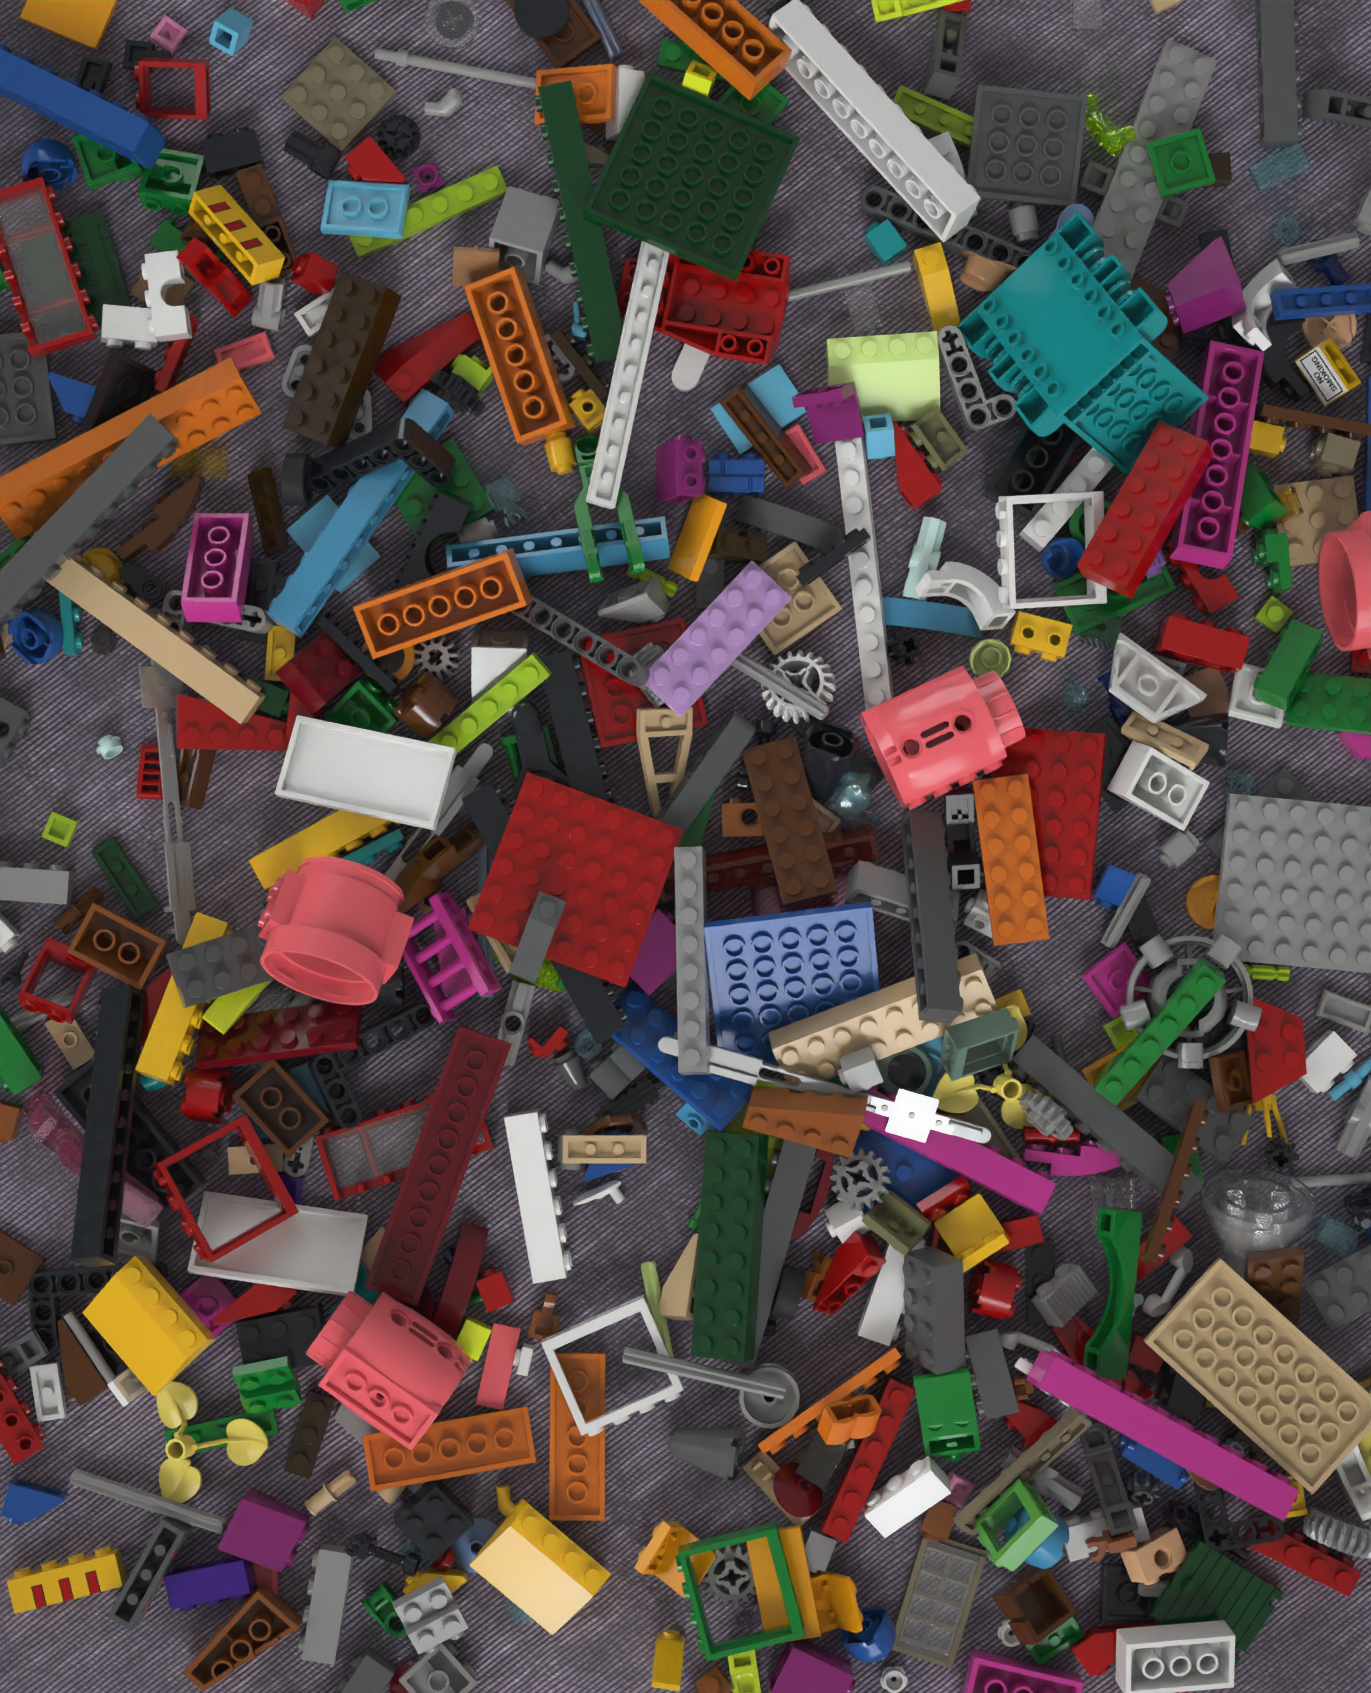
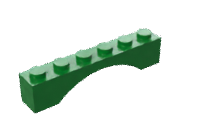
[1094,956,1226,1106]
[1083,1207,1143,1379]

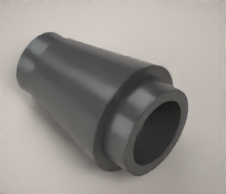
[553,1048,588,1091]

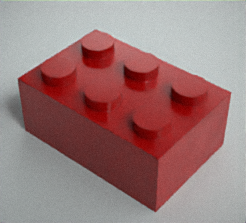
[1152,613,1250,674]

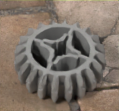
[1303,1507,1371,1559]

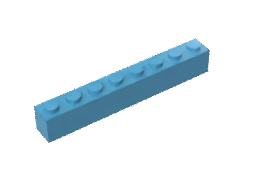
[445,516,670,577]

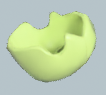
[969,639,1012,678]

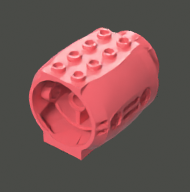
[859,665,1026,810]
[306,1291,472,1450]

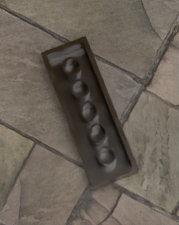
[282,271,402,449]

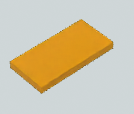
[746,1525,822,1642]

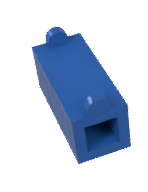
[1117,1434,1189,1490]

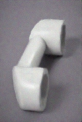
[1143,1246,1193,1317]
[999,1331,1061,1353]

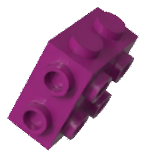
[656,435,706,503]

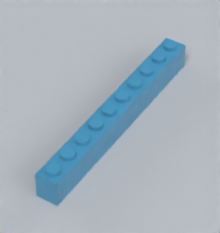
[267,388,455,638]

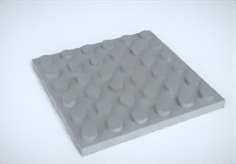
[1213,793,1371,973]

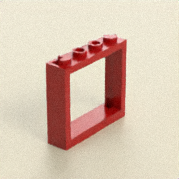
[153,1115,299,1263]

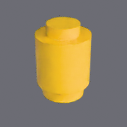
[544,432,577,475]

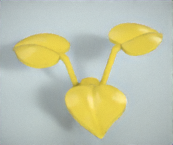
[932,1005,1042,1129]
[156,1381,269,1503]

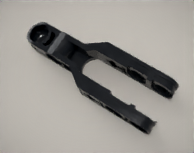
[511,700,570,800]

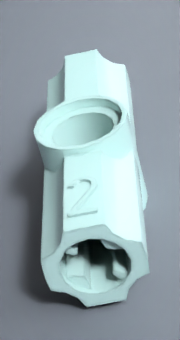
[902,516,947,601]

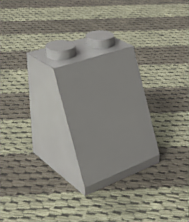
[489,186,561,285]
[471,629,530,714]

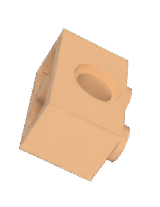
[1120,1527,1187,1585]

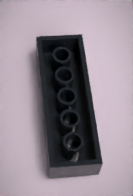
[53,1059,208,1220]

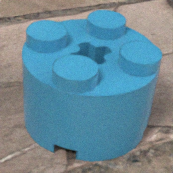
[1003,1506,1069,1569]

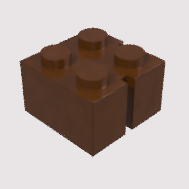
[992,1566,1077,1645]

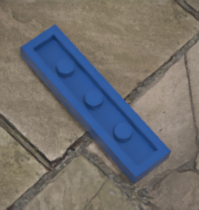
[1269,283,1371,320]

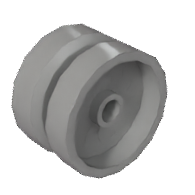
[738,1361,800,1429]

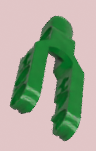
[574,435,645,583]

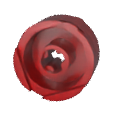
[180,1067,235,1125]
[967,1258,1022,1320]

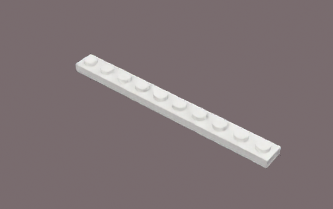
[586,241,669,509]
[835,437,894,711]

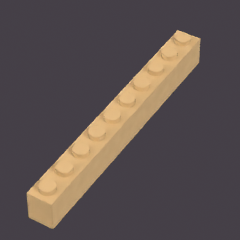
[34,532,266,724]

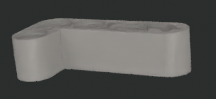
[938,325,1016,431]
[161,590,274,635]

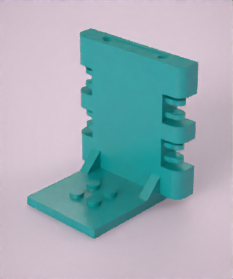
[956,211,1209,475]

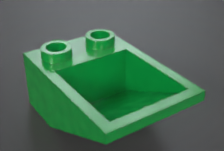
[913,1368,981,1462]

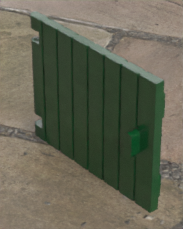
[20,210,133,340]
[1149,1539,1284,1667]

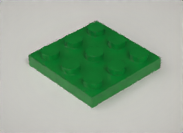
[395,438,495,548]

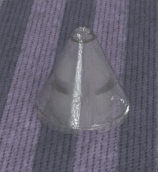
[1201,1167,1315,1279]

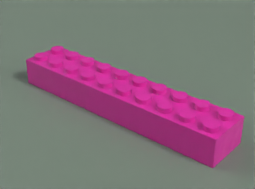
[1025,1349,1299,1521]

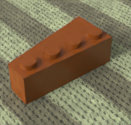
[743,1086,868,1158]
[183,1582,303,1692]

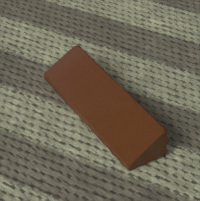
[720,383,813,489]
[169,696,216,810]

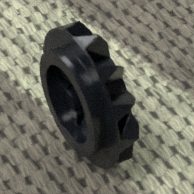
[377,114,421,159]

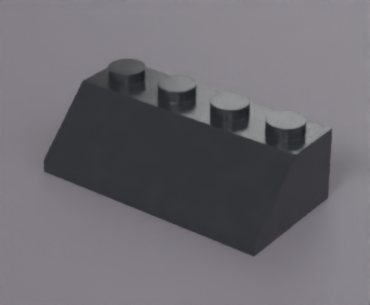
[982,423,1082,519]

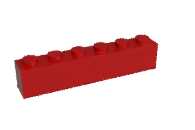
[820,1374,915,1543]

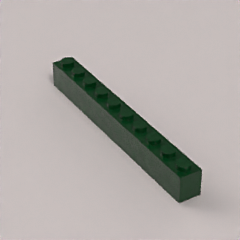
[534,80,623,365]

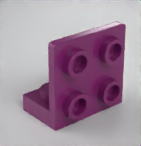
[792,382,865,444]

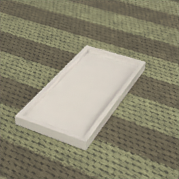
[275,715,457,830]
[187,1191,369,1296]

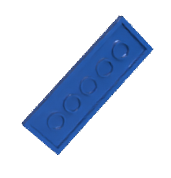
[611,983,753,1132]

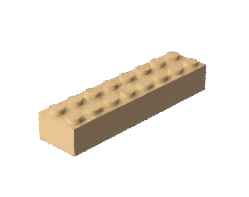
[768,953,999,1093]

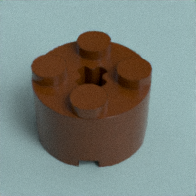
[392,671,458,738]

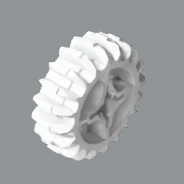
[761,649,836,724]

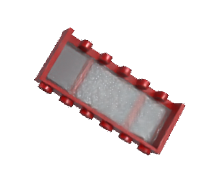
[0,177,99,360]
[315,1092,496,1201]

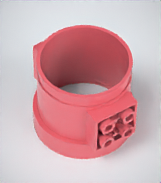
[1318,511,1371,659]
[257,856,414,1005]

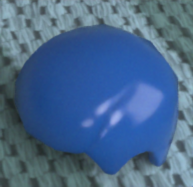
[1041,537,1085,579]

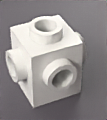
[963,889,992,938]

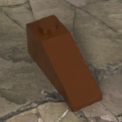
[57,1318,109,1407]

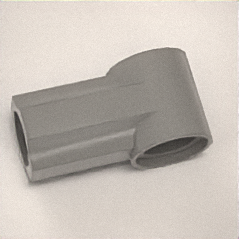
[252,276,286,332]

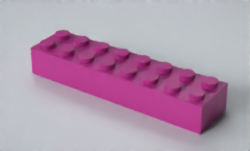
[1169,340,1264,569]

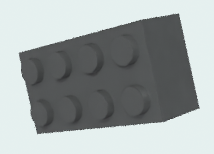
[1302,1242,1371,1331]
[902,1246,965,1375]

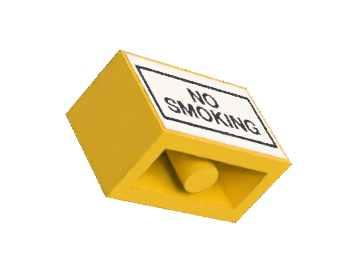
[1295,337,1361,407]

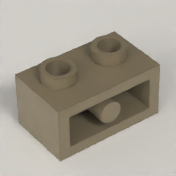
[1308,433,1361,477]

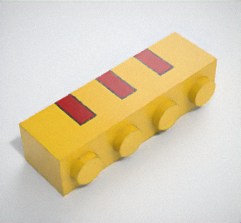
[188,185,285,285]
[7,1546,128,1614]

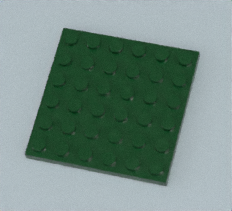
[583,72,800,282]

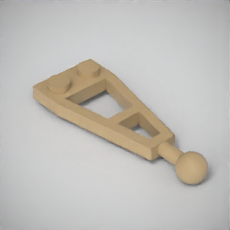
[637,707,693,818]

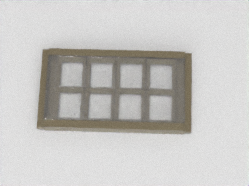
[892,1534,988,1669]

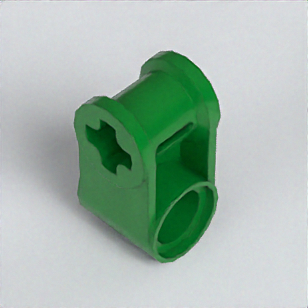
[361,1581,406,1637]

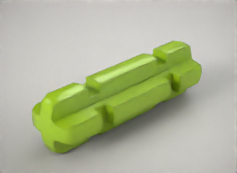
[626,567,678,598]
[1235,964,1290,981]

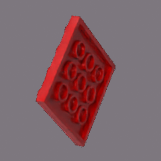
[579,617,708,749]

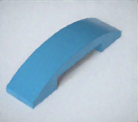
[882,597,984,639]

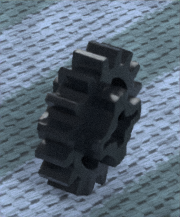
[430,369,485,417]

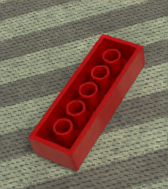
[1077,421,1214,599]

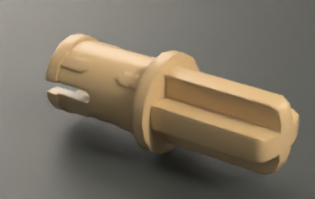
[304,1469,356,1516]

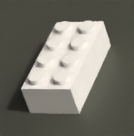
[1116,1620,1235,1693]

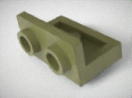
[909,406,969,471]
[862,1189,931,1256]

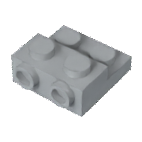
[392,1576,469,1655]
[398,1640,477,1693]

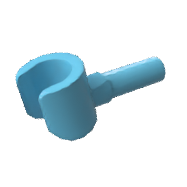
[572,301,587,341]

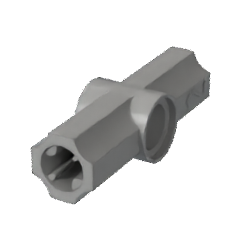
[497,980,536,1066]
[1334,1074,1371,1160]
[1000,1445,1084,1510]

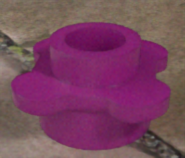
[412,161,444,193]

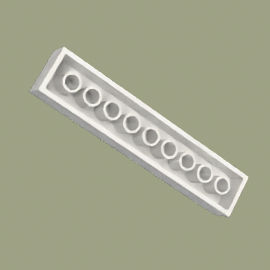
[768,0,981,243]

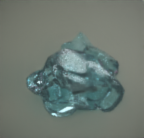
[826,771,880,832]

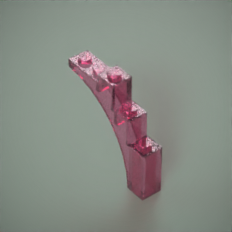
[25,1089,165,1229]

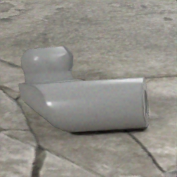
[425,88,463,117]
[545,259,578,284]

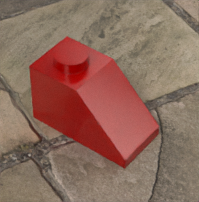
[345,136,408,185]

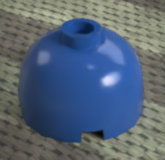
[21,139,78,191]
[8,608,64,664]
[839,1606,896,1663]

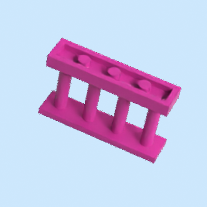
[403,892,502,1024]

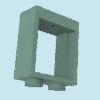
[940,1008,1020,1081]

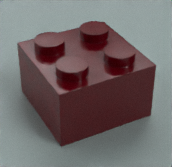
[275,631,360,715]

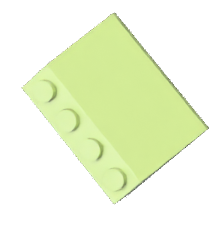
[825,331,941,423]

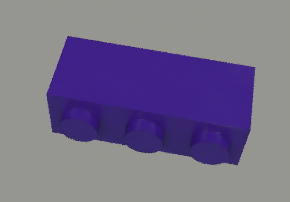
[163,1556,257,1611]

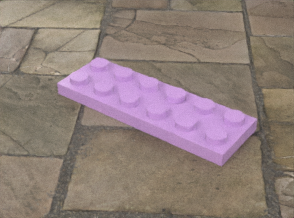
[645,561,792,717]

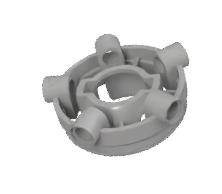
[1119,934,1262,1068]

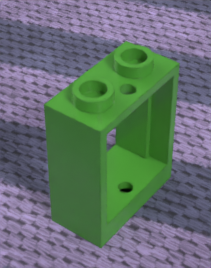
[973,1478,1059,1572]

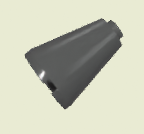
[668,1426,746,1483]

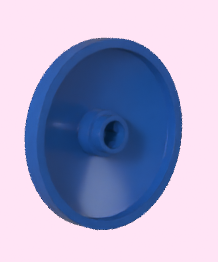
[850,1128,958,1213]

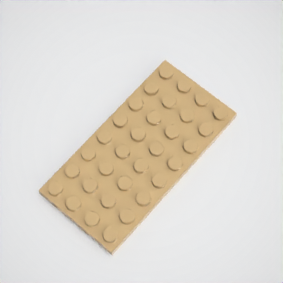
[1143,1257,1371,1495]

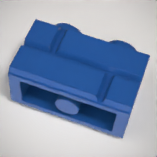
[709,454,764,495]

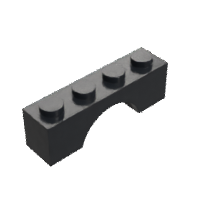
[395,490,475,589]

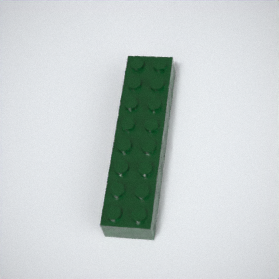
[691,1131,769,1362]

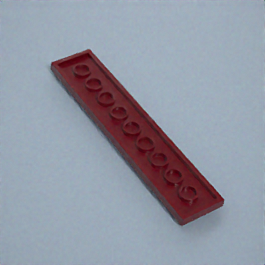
[364,1025,512,1306]

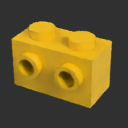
[1008,611,1073,662]

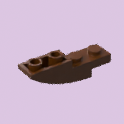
[235,163,297,276]
[116,475,205,563]
[394,826,484,913]

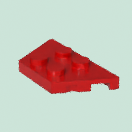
[1246,997,1307,1103]

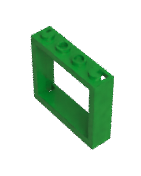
[675,1521,805,1661]

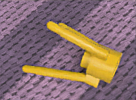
[1241,1093,1289,1145]

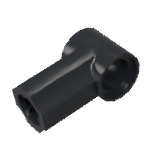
[283,130,342,180]

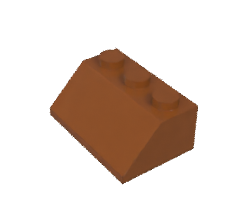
[67,903,172,990]

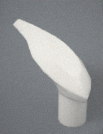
[572,1180,625,1206]

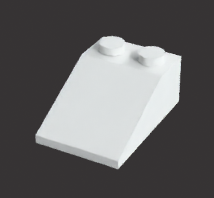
[1107,741,1210,831]

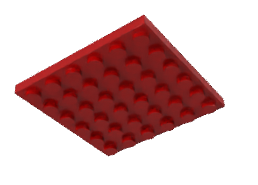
[467,772,684,988]

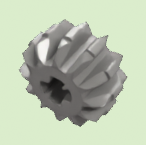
[413,636,460,682]

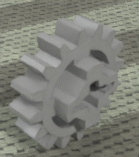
[1019,1091,1074,1141]
[830,1149,892,1211]
[702,1544,756,1606]

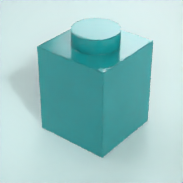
[864,219,907,267]

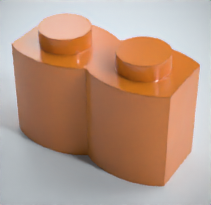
[817,1394,882,1445]

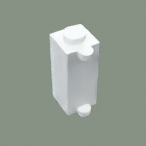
[606,65,645,141]

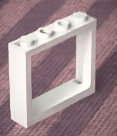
[995,491,1107,609]
[541,1295,684,1437]

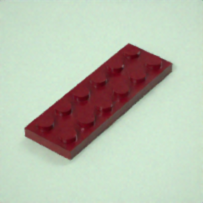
[195,1002,363,1070]

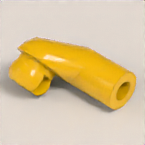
[496,1485,517,1518]

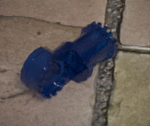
[1305,239,1353,286]
[1097,671,1131,726]

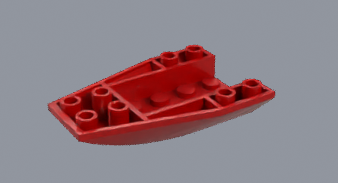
[617,250,790,365]

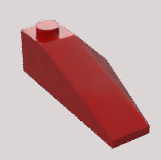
[373,312,481,408]

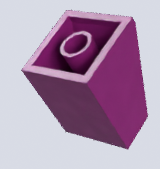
[1165,236,1246,334]
[630,909,676,996]
[217,1487,311,1572]
[767,1639,856,1693]

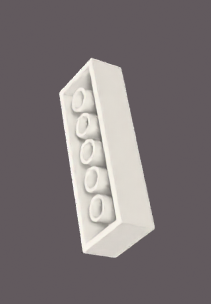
[504,1108,572,1284]

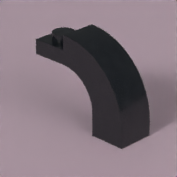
[1256,313,1310,402]
[944,789,980,890]

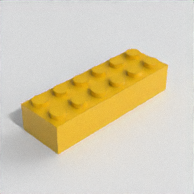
[248,810,402,890]
[135,912,233,1086]

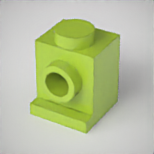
[451,354,494,396]

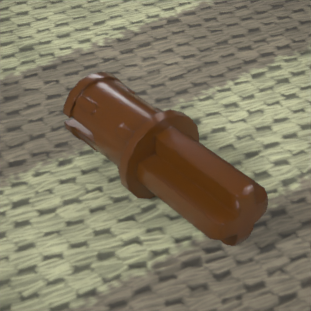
[53,886,104,934]

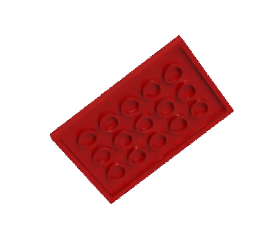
[981,728,1107,900]

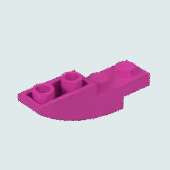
[1021,1139,1120,1176]

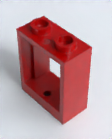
[134,57,211,120]
[19,937,99,1024]

